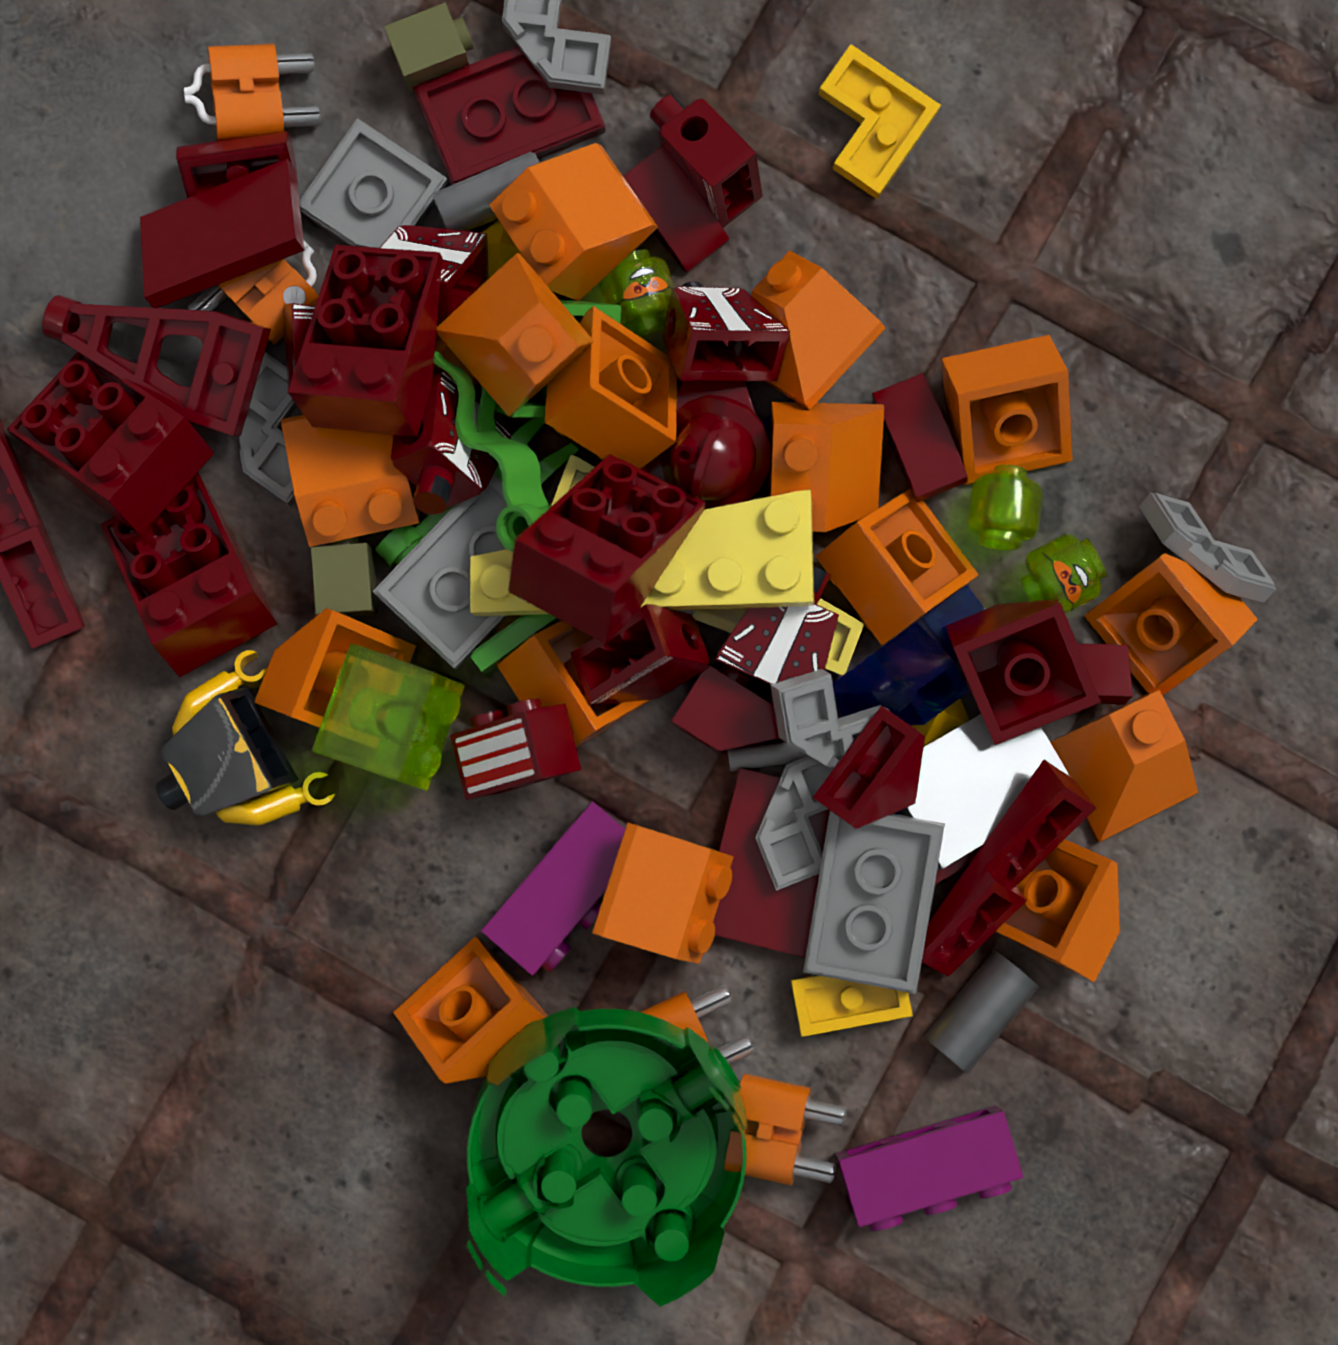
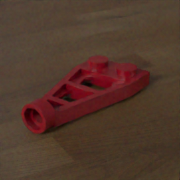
[42,295,271,436]

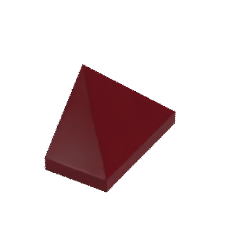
[813,706,925,829]

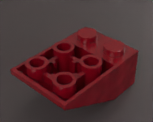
[288,245,442,437]
[7,352,214,536]
[508,454,706,644]
[101,472,278,678]

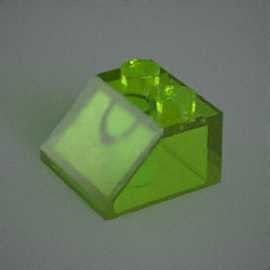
[312,643,465,791]

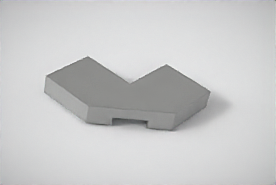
[502,0,611,95]
[239,352,297,506]
[1139,492,1276,603]
[771,669,890,770]
[755,756,833,891]

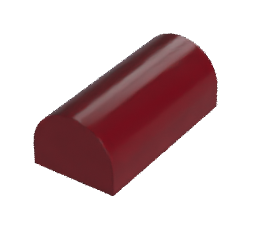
[176,131,298,198]

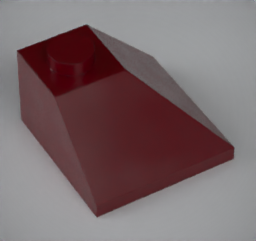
[945,599,1101,745]

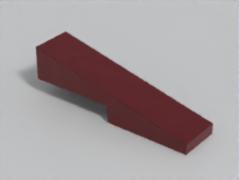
[0,420,85,649]
[922,759,1096,977]

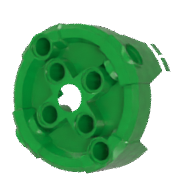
[466,1007,748,1307]

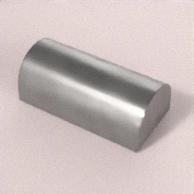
[433,152,539,231]
[923,951,1039,1074]

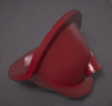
[660,394,771,509]

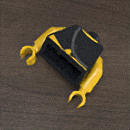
[156,650,335,826]

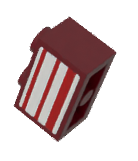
[450,698,582,800]

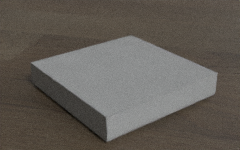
[299,118,449,248]

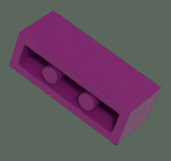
[481,801,625,976]
[835,1105,1024,1231]

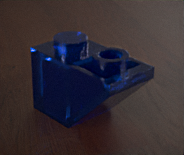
[832,622,969,725]

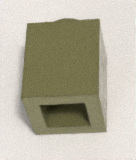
[384,2,474,94]
[311,536,379,618]

